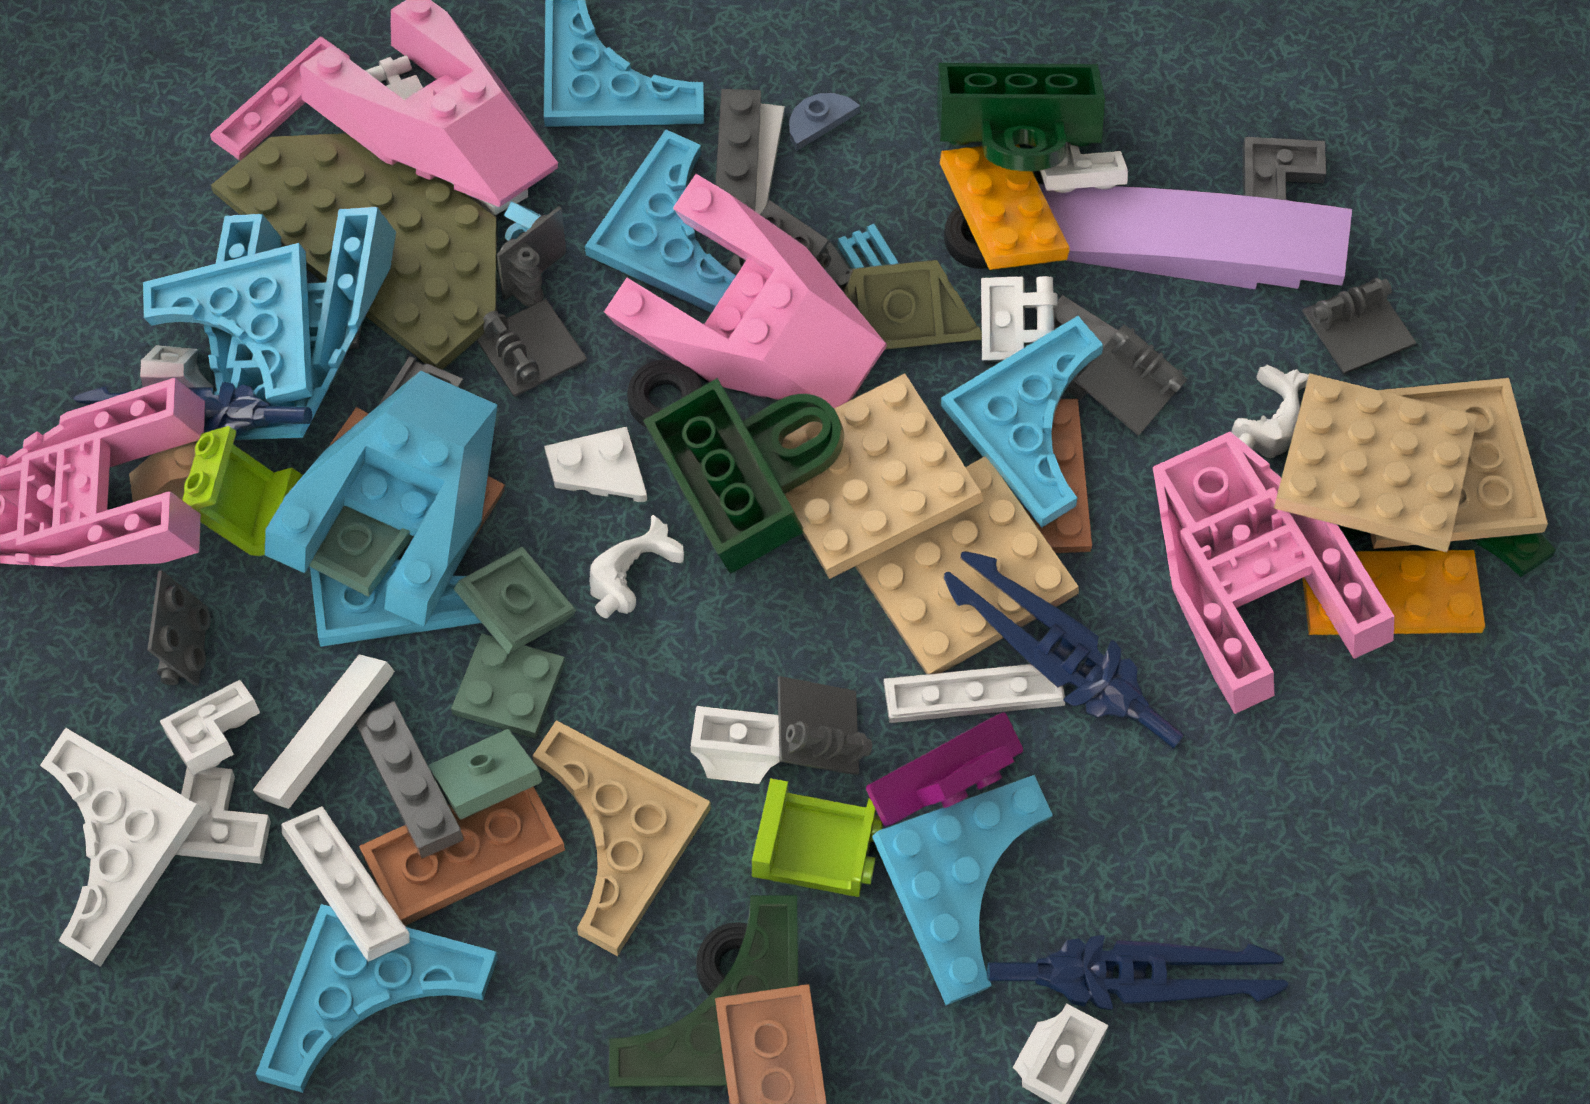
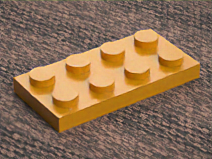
[940,144,1070,270]
[1303,550,1485,635]

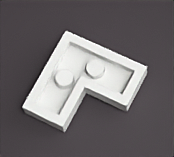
[1040,143,1128,193]
[160,680,260,776]
[175,767,271,864]

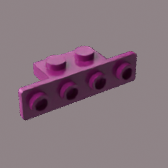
[866,712,1023,826]

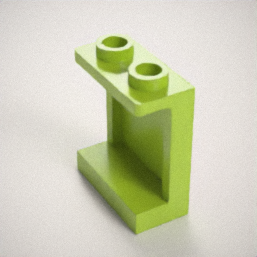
[182,426,303,556]
[752,778,883,897]

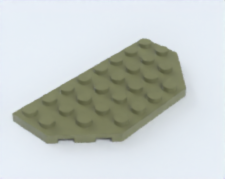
[211,133,498,370]

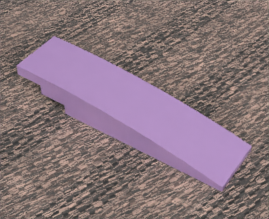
[1038,184,1352,289]

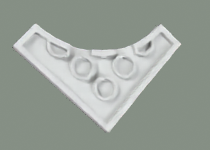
[40,728,204,967]

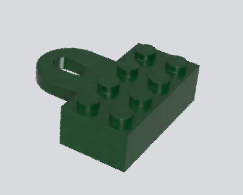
[937,63,1105,171]
[643,378,844,574]

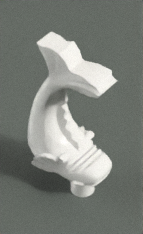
[1232,365,1309,458]
[589,515,684,618]

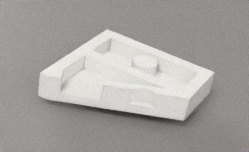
[544,427,647,502]

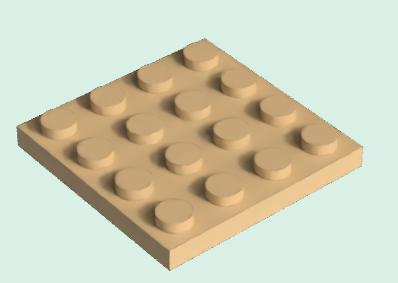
[1274,373,1478,552]
[782,374,984,579]
[1370,378,1548,549]
[855,456,1079,674]

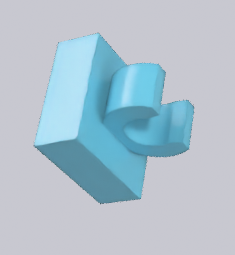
[504,201,542,241]

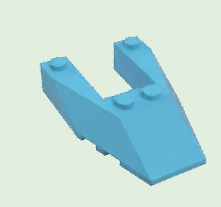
[204,207,396,440]
[265,371,497,627]

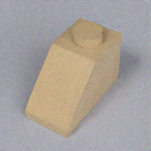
[129,441,197,502]

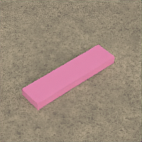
[210,36,350,161]

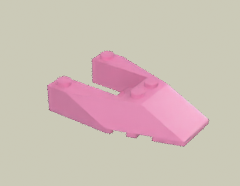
[301,0,558,207]
[604,174,887,408]
[0,378,205,567]
[1153,432,1394,714]

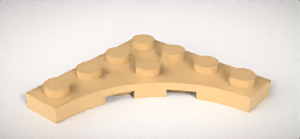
[533,720,711,956]

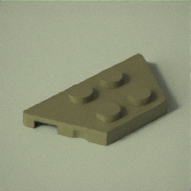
[844,260,982,349]

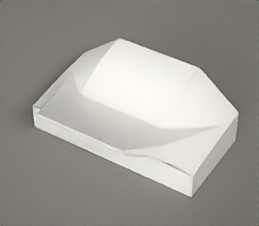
[140,345,213,388]
[691,706,779,784]
[1013,1003,1108,1104]

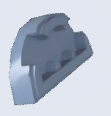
[789,93,860,151]

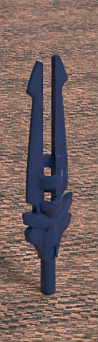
[74,382,312,442]
[944,551,1184,749]
[987,935,1288,1010]

